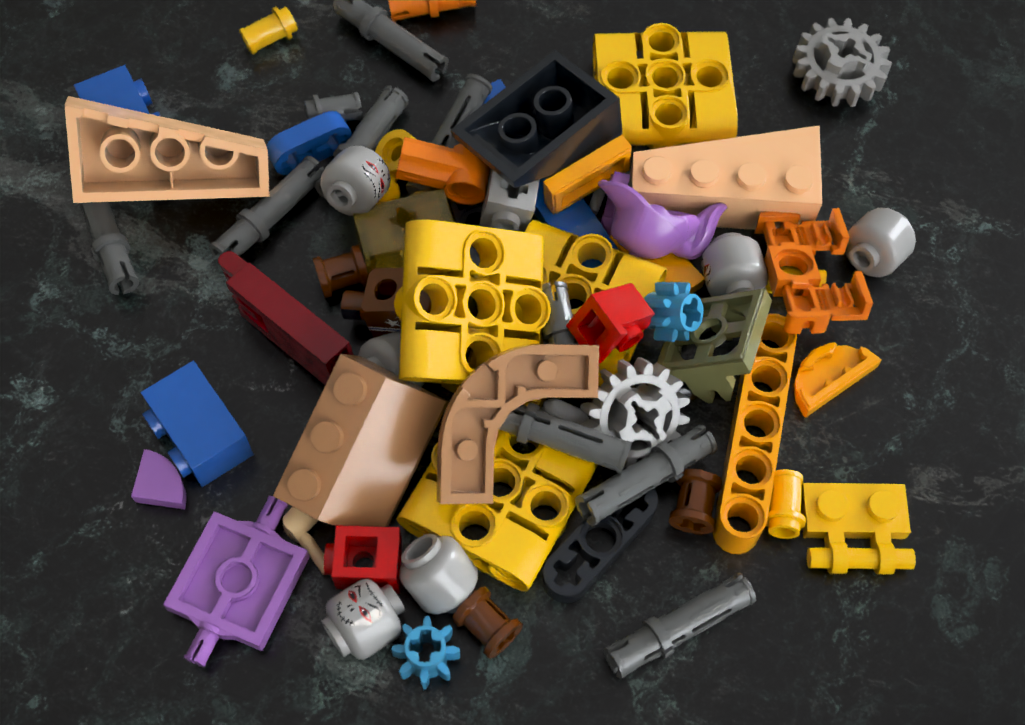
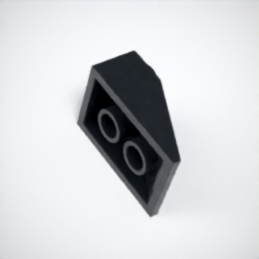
[451,50,623,188]

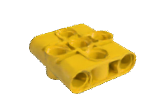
[593,23,738,149]
[394,220,551,385]
[507,220,667,387]
[396,430,598,591]

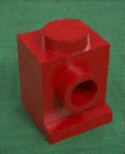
[566,283,655,364]
[324,525,403,594]

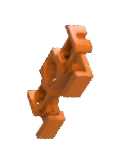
[755,208,873,334]

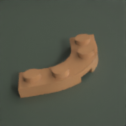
[437,344,599,504]

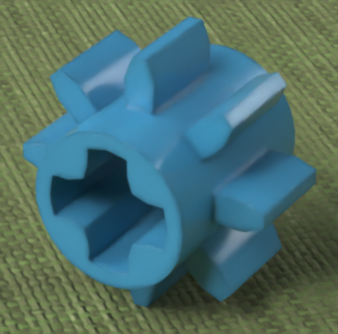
[644,282,704,342]
[392,616,460,689]

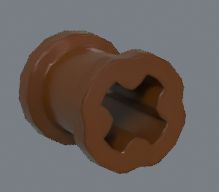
[312,245,368,299]
[668,469,723,534]
[452,586,523,659]

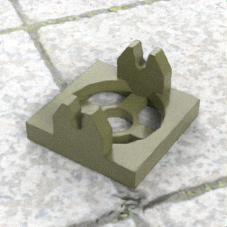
[657,288,772,404]

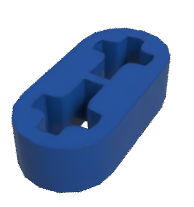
[266,111,353,175]

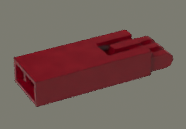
[218,251,354,385]

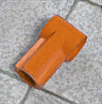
[395,137,491,205]

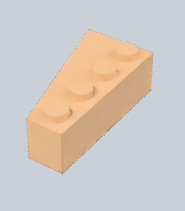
[65,96,269,203]
[629,125,822,230]

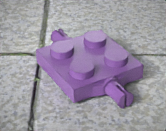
[163,496,310,667]

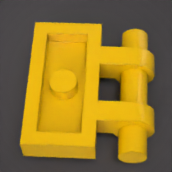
[801,483,916,574]

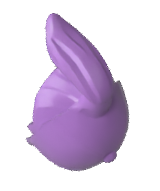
[598,179,727,260]

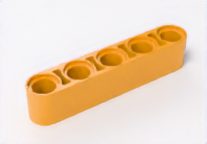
[713,313,797,554]

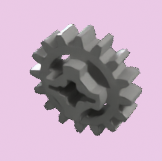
[792,18,892,107]
[580,357,690,468]

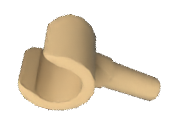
[283,507,324,575]

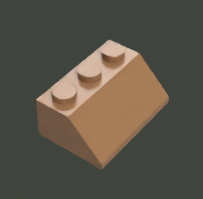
[273,354,449,527]

